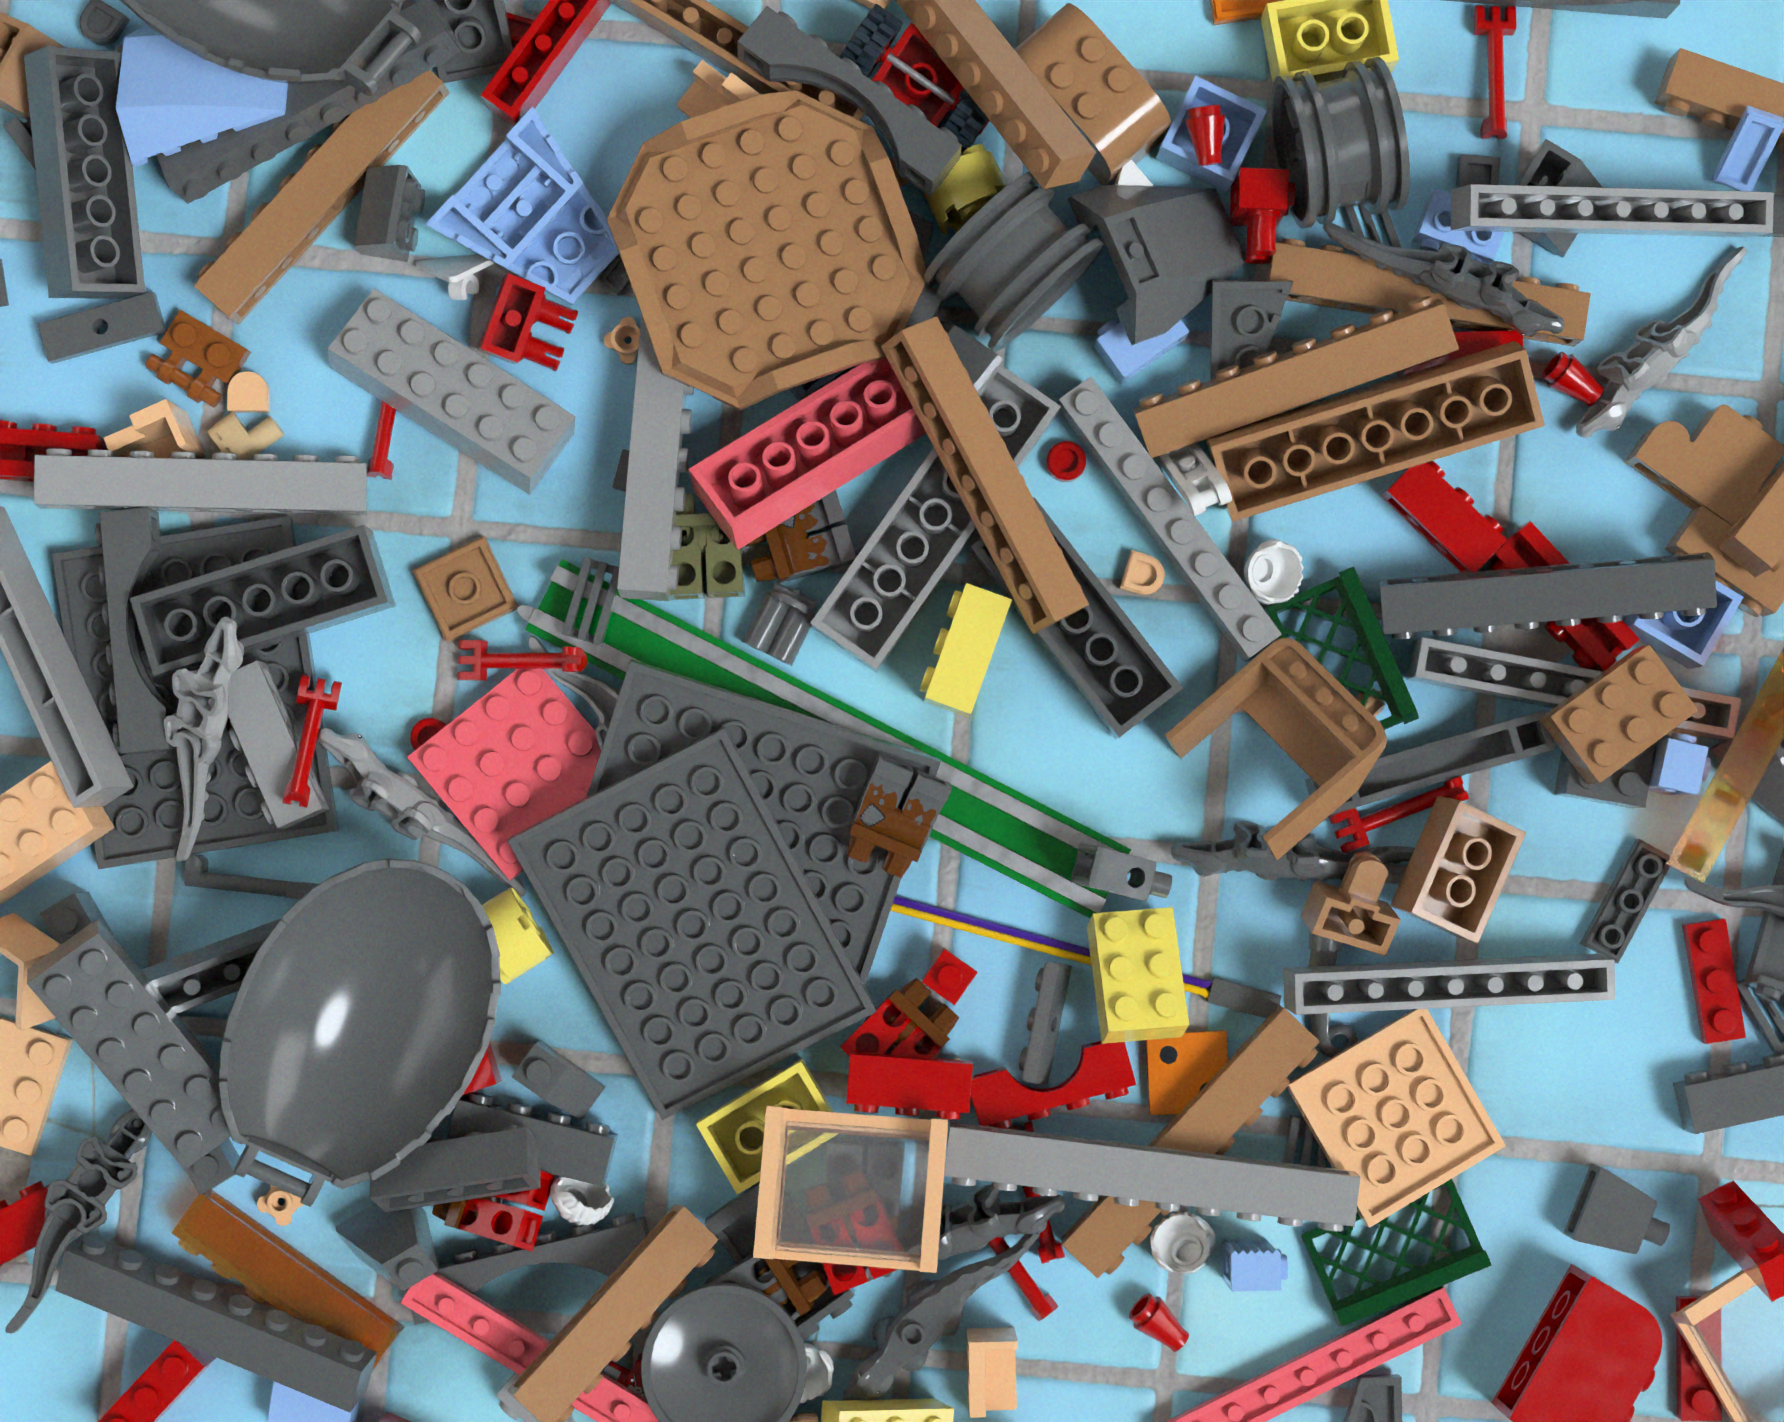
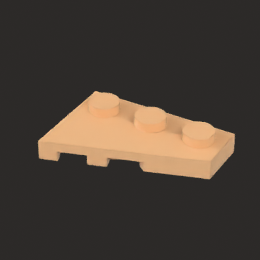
[0,1016,73,1156]

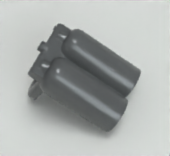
[742,582,817,666]

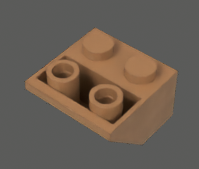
[0,12,64,121]

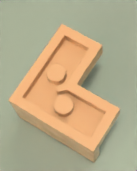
[677,60,760,118]
[103,399,206,459]
[0,913,61,1031]
[966,1327,1018,1418]

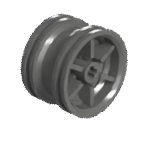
[1271,57,1410,228]
[924,171,1105,352]

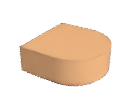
[227,371,270,413]
[1119,550,1165,596]

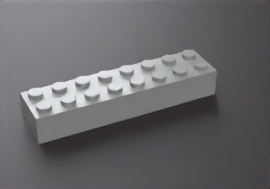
[810,364,1061,672]

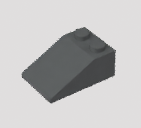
[434,0,514,83]

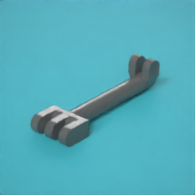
[184,855,319,899]

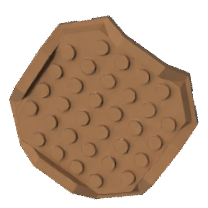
[607,90,926,411]

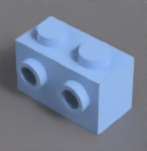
[1412,188,1504,265]
[1648,733,1711,797]

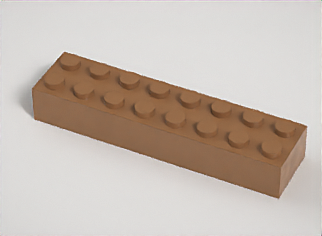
[1206,341,1545,522]

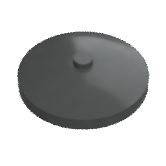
[641,1283,807,1422]

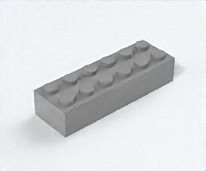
[328,288,576,495]

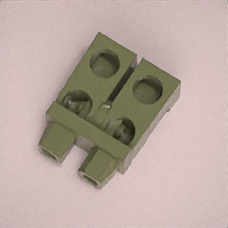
[669,494,746,600]

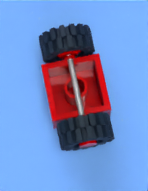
[840,4,990,153]

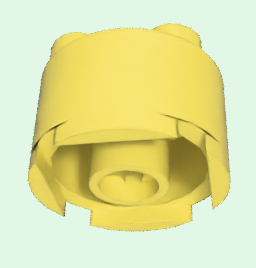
[922,144,1007,234]
[482,888,554,985]

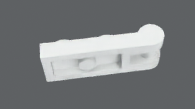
[1157,443,1232,516]

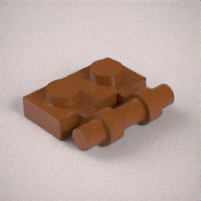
[145,310,251,408]

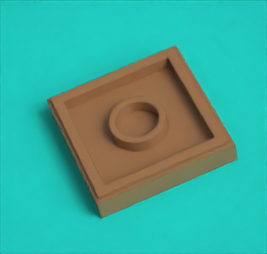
[412,536,519,643]

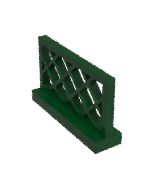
[1266,566,1419,730]
[1301,1179,1492,1327]

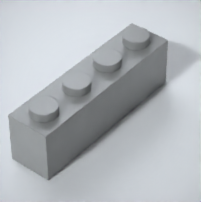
[228,660,330,829]

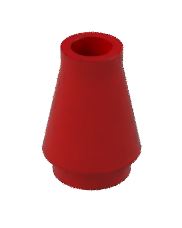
[1185,105,1225,166]
[1542,352,1604,406]
[1129,1293,1189,1352]

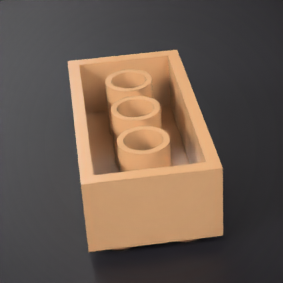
[0,760,115,905]

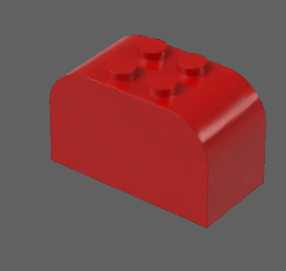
[1491,1264,1663,1422]

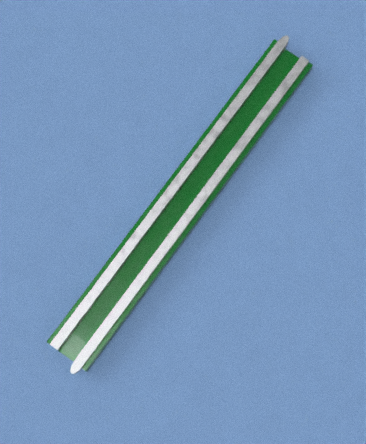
[517,559,1131,919]

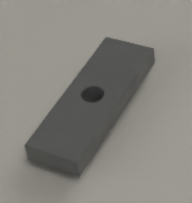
[38,292,166,364]
[1579,839,1675,963]
[1019,961,1072,1084]

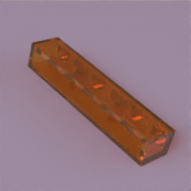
[1666,648,1784,883]
[172,1189,405,1371]

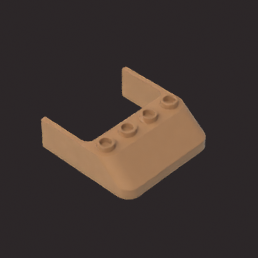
[1165,638,1387,860]

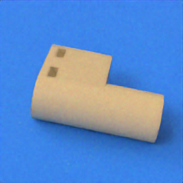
[207,411,284,460]

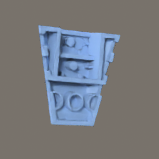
[116,25,288,167]
[425,106,619,304]

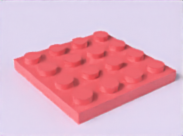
[407,669,601,882]

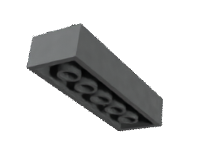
[24,46,145,299]
[969,497,1183,740]
[130,525,396,679]
[27,918,231,1170]

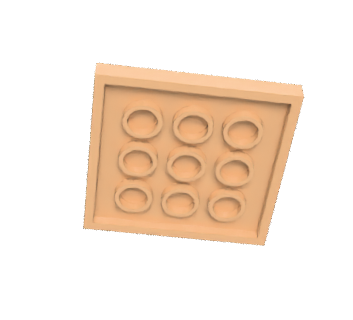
[1287,1009,1506,1228]

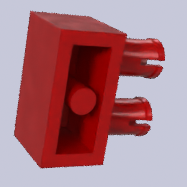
[1229,167,1295,264]
[477,273,578,372]

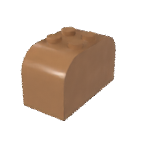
[1014,3,1171,185]

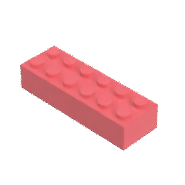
[689,358,926,550]

